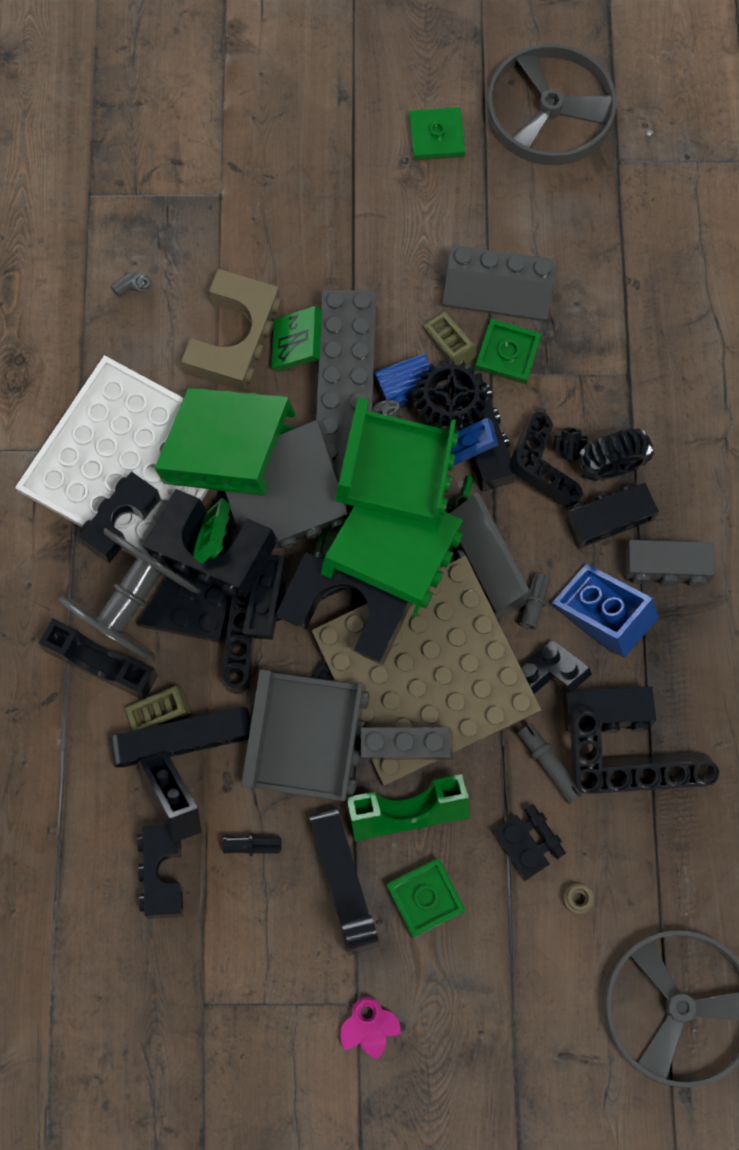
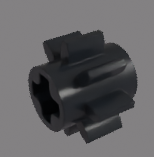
[554,427,588,460]

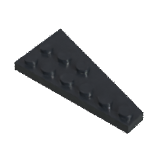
[137,491,238,643]

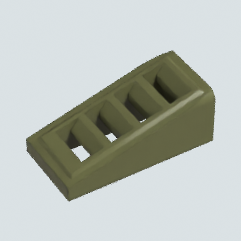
[423,312,477,366]
[125,686,192,731]

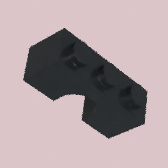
[79,471,161,564]
[137,824,184,919]

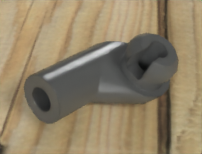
[111,272,151,297]

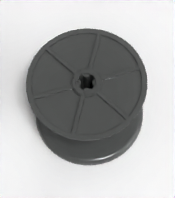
[57,528,201,662]

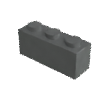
[625,540,715,586]
[361,728,453,760]

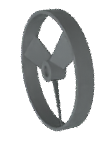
[487,44,617,165]
[604,931,739,1087]

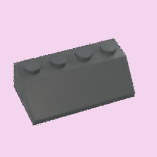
[442,244,557,322]
[449,493,530,619]

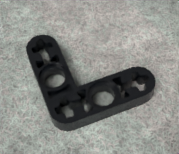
[510,412,583,507]

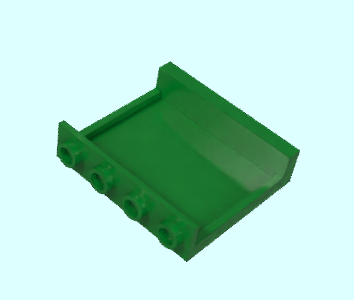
[155,388,296,496]
[335,397,459,525]
[321,506,464,617]

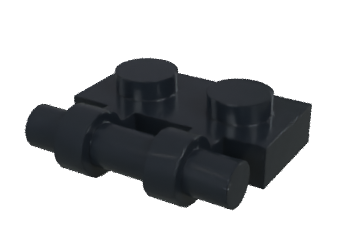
[492,804,566,881]

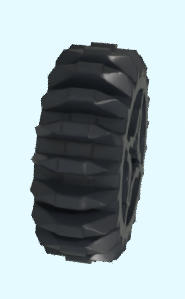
[414,358,489,431]
[578,428,654,481]

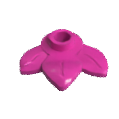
[341,997,401,1059]

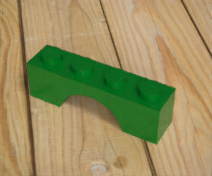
[347,774,470,841]

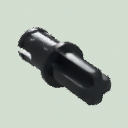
[223,833,282,856]

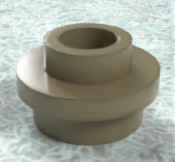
[564,884,594,914]

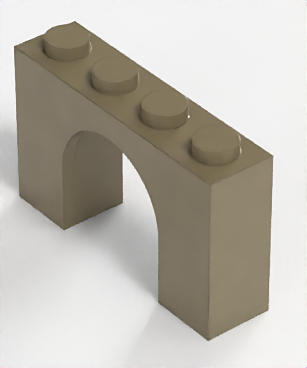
[181,269,283,391]

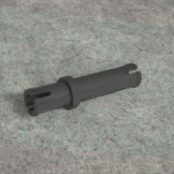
[517,723,584,804]

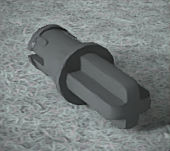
[519,573,550,630]

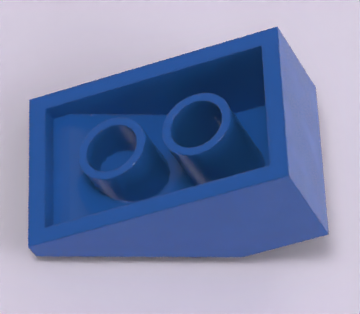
[552,563,659,658]

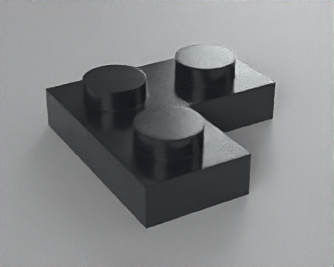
[521,640,592,694]

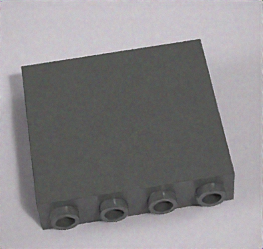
[225,420,351,555]
[241,670,370,802]

